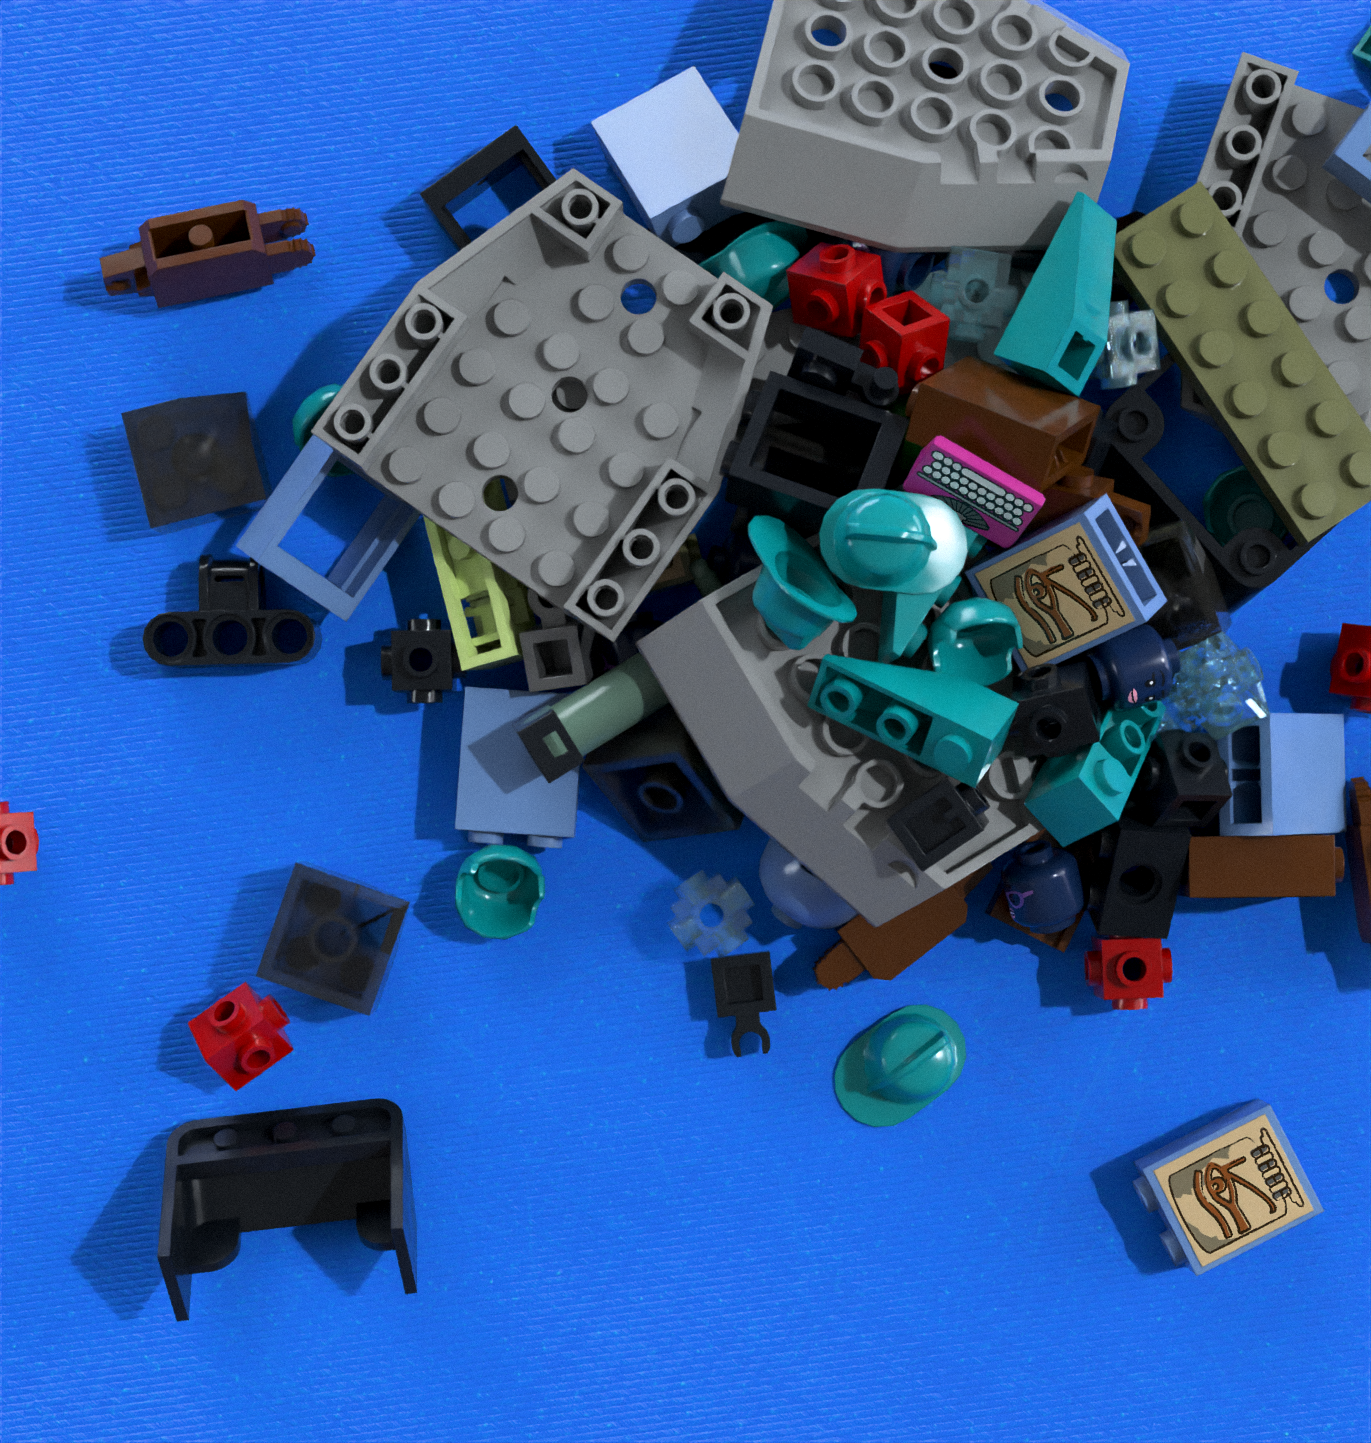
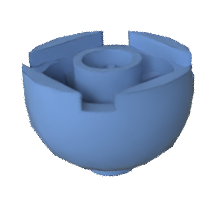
[759,837,858,929]

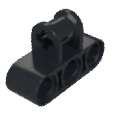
[143,554,322,668]

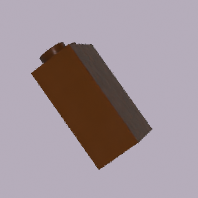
[905,355,1101,493]
[1178,834,1345,898]

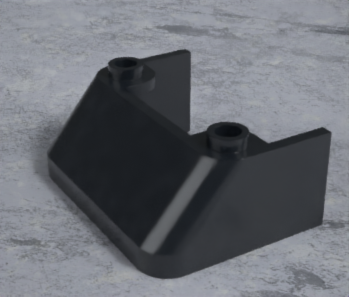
[1099,353,1342,633]
[157,1098,417,1322]

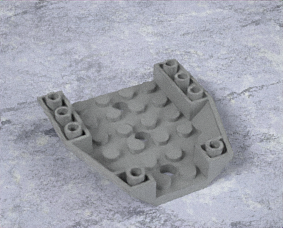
[720,0,1130,253]
[1180,52,1371,434]
[311,168,773,643]
[635,483,1049,928]

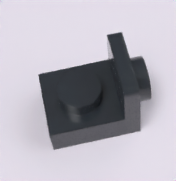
[886,775,990,872]

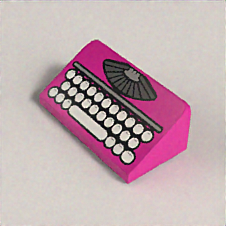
[903,435,1046,548]

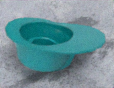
[698,220,808,311]
[819,488,968,594]
[748,515,857,651]
[835,1005,966,1127]

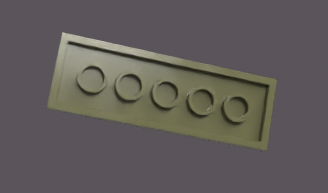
[1113,181,1371,547]

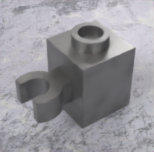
[519,589,603,692]

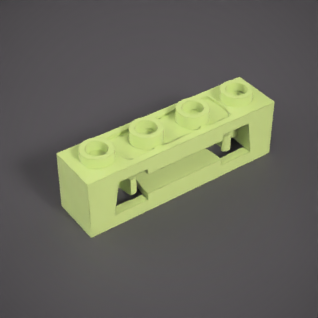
[423,479,536,671]

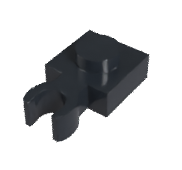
[710,950,777,1057]

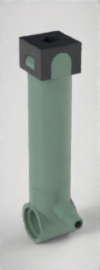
[512,558,723,783]

